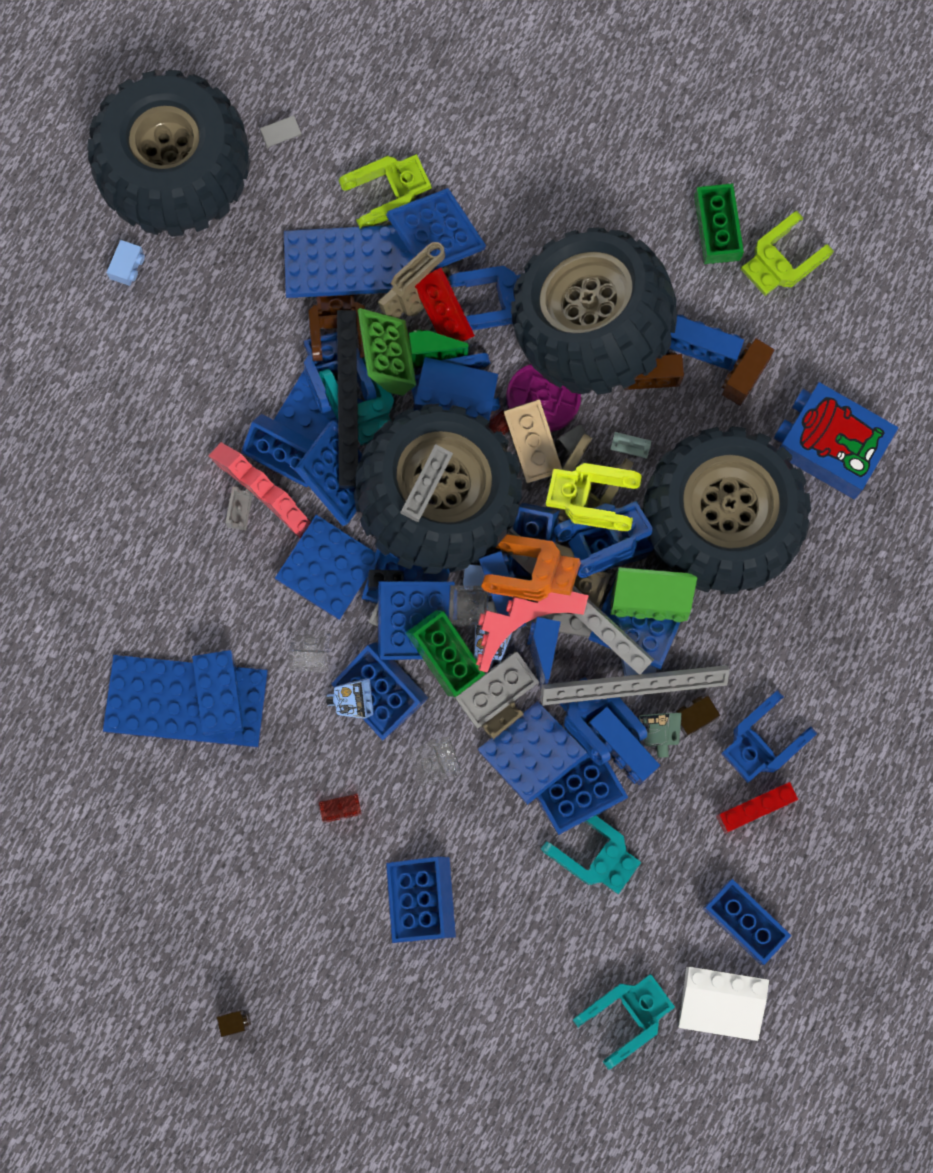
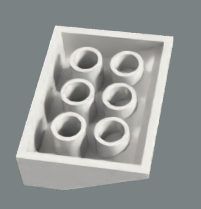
[678,967,769,1041]

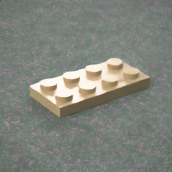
[504,399,562,483]

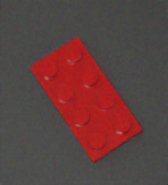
[415,267,475,342]

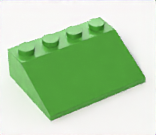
[358,308,416,396]
[610,567,697,622]

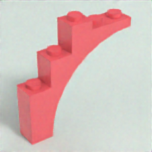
[208,442,311,538]
[476,591,588,672]

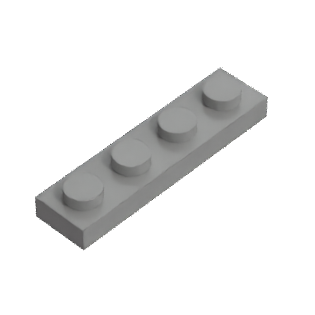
[400,444,453,522]

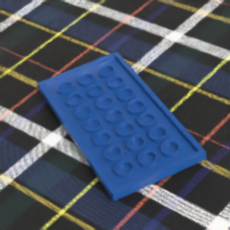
[284,225,433,298]
[103,655,268,748]

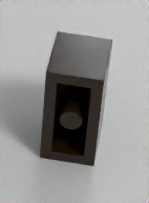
[675,695,721,738]
[217,1010,251,1037]

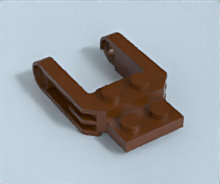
[308,295,365,361]

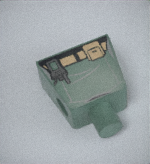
[639,713,681,758]

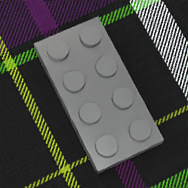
[454,651,539,729]

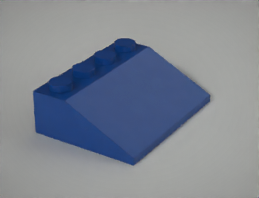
[413,357,498,421]
[527,617,561,688]
[331,642,428,741]
[536,753,628,835]
[386,857,456,943]

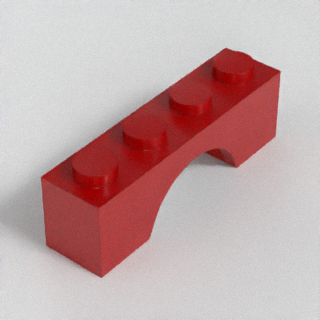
[716,782,799,834]

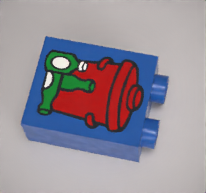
[773,382,899,500]

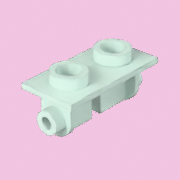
[610,432,651,459]

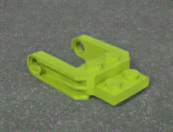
[338,154,432,229]
[741,211,834,296]

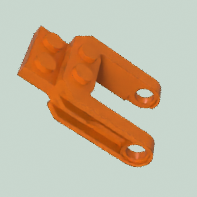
[481,534,581,601]

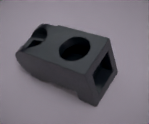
[368,570,404,591]

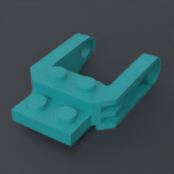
[319,357,394,446]
[540,816,641,895]
[572,974,675,1070]

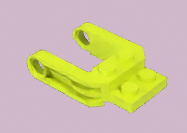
[546,463,642,531]

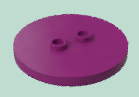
[506,364,581,432]

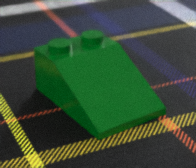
[409,330,468,368]

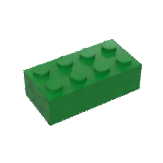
[694,183,744,264]
[406,610,485,697]

